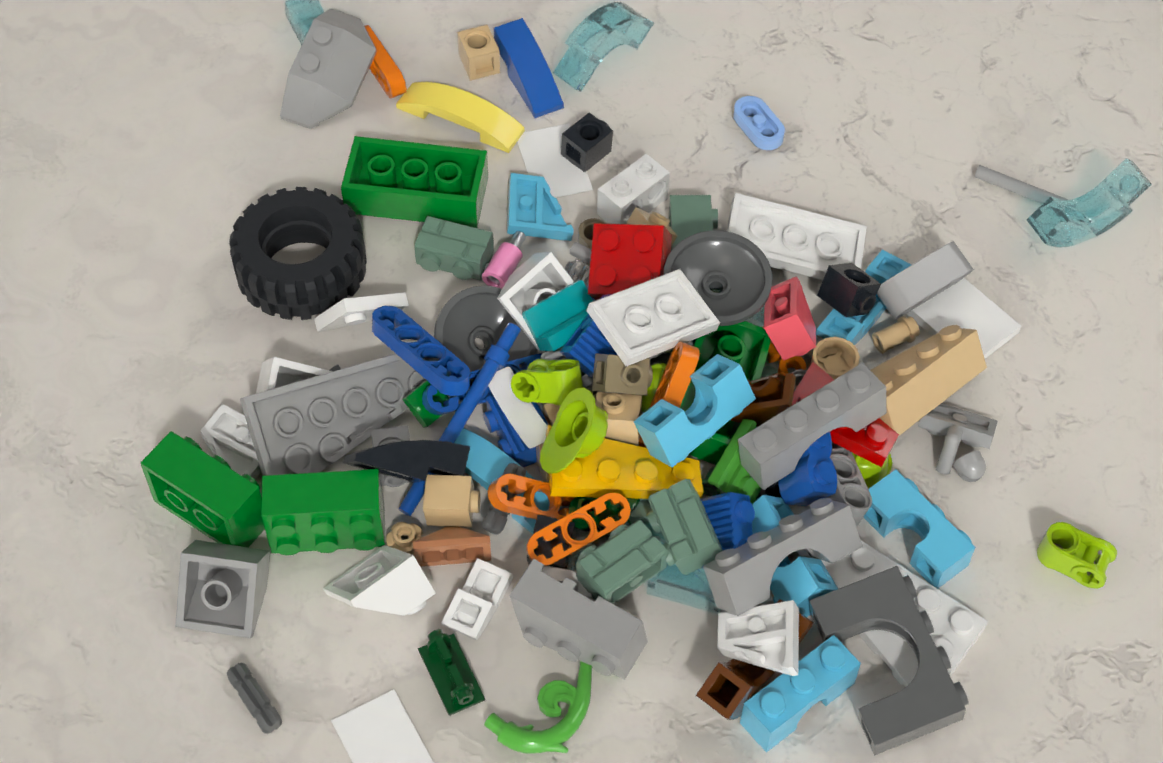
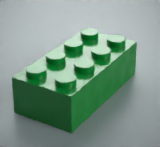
[341,136,488,228]
[680,321,771,465]

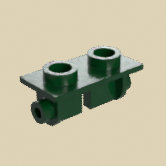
[418,629,485,716]

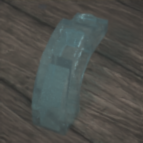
[553,2,654,92]
[1027,158,1152,247]

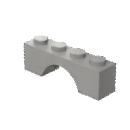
[738,363,887,490]
[703,498,863,616]

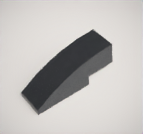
[343,440,470,483]

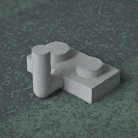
[918,403,998,475]

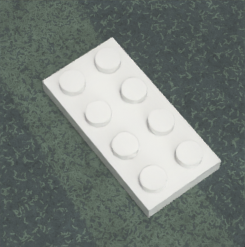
[727,193,867,280]

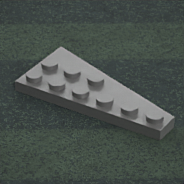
[240,354,439,476]

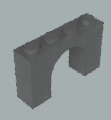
[809,566,969,756]

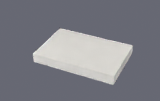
[587,269,720,367]
[907,278,1021,359]

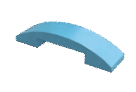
[816,250,912,345]
[455,428,562,534]

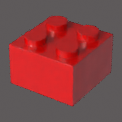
[588,223,672,300]

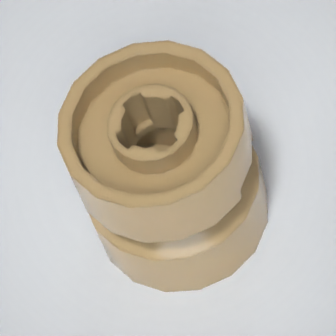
[811,337,860,380]

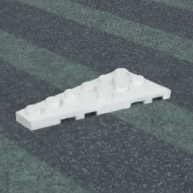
[789,505,988,687]

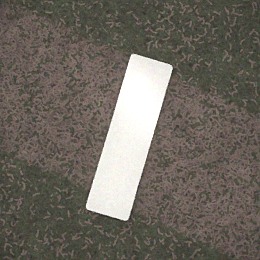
[488,367,547,448]

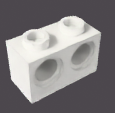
[597,154,670,224]

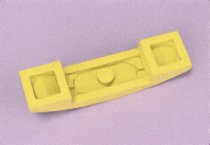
[396,82,525,153]

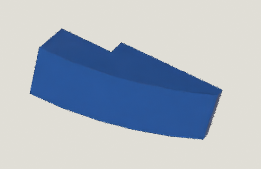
[494,18,564,118]

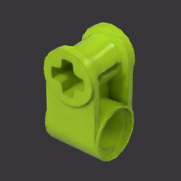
[511,359,583,406]
[1037,522,1118,589]

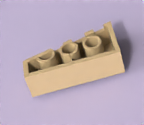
[870,325,987,436]

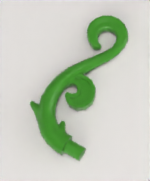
[484,661,592,754]

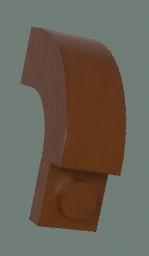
[696,599,814,720]

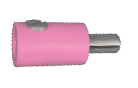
[482,231,526,289]

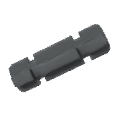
[482,463,526,535]
[227,663,282,734]

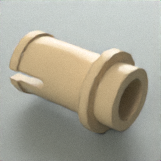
[872,316,920,354]

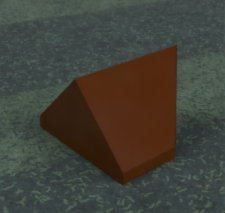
[731,372,796,427]

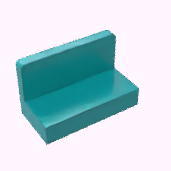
[522,280,593,351]

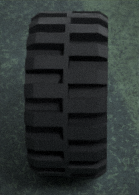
[229,187,367,320]

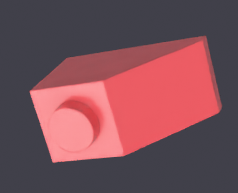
[764,276,816,361]

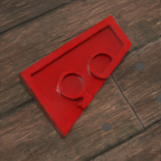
[792,362,899,468]

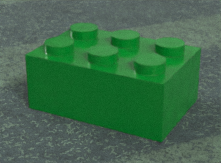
[140,431,265,548]
[261,469,385,556]

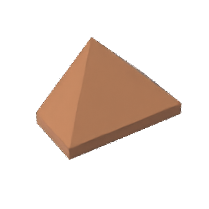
[413,526,491,567]

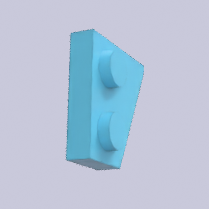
[507,173,574,241]

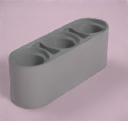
[877,241,974,320]

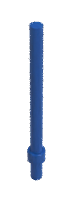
[398,323,521,517]

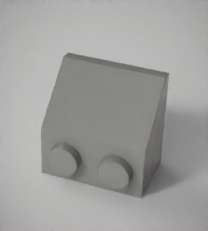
[175,540,270,638]

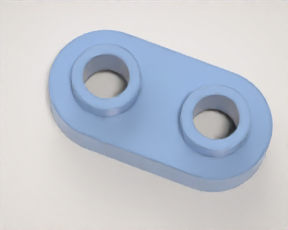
[733,96,785,150]

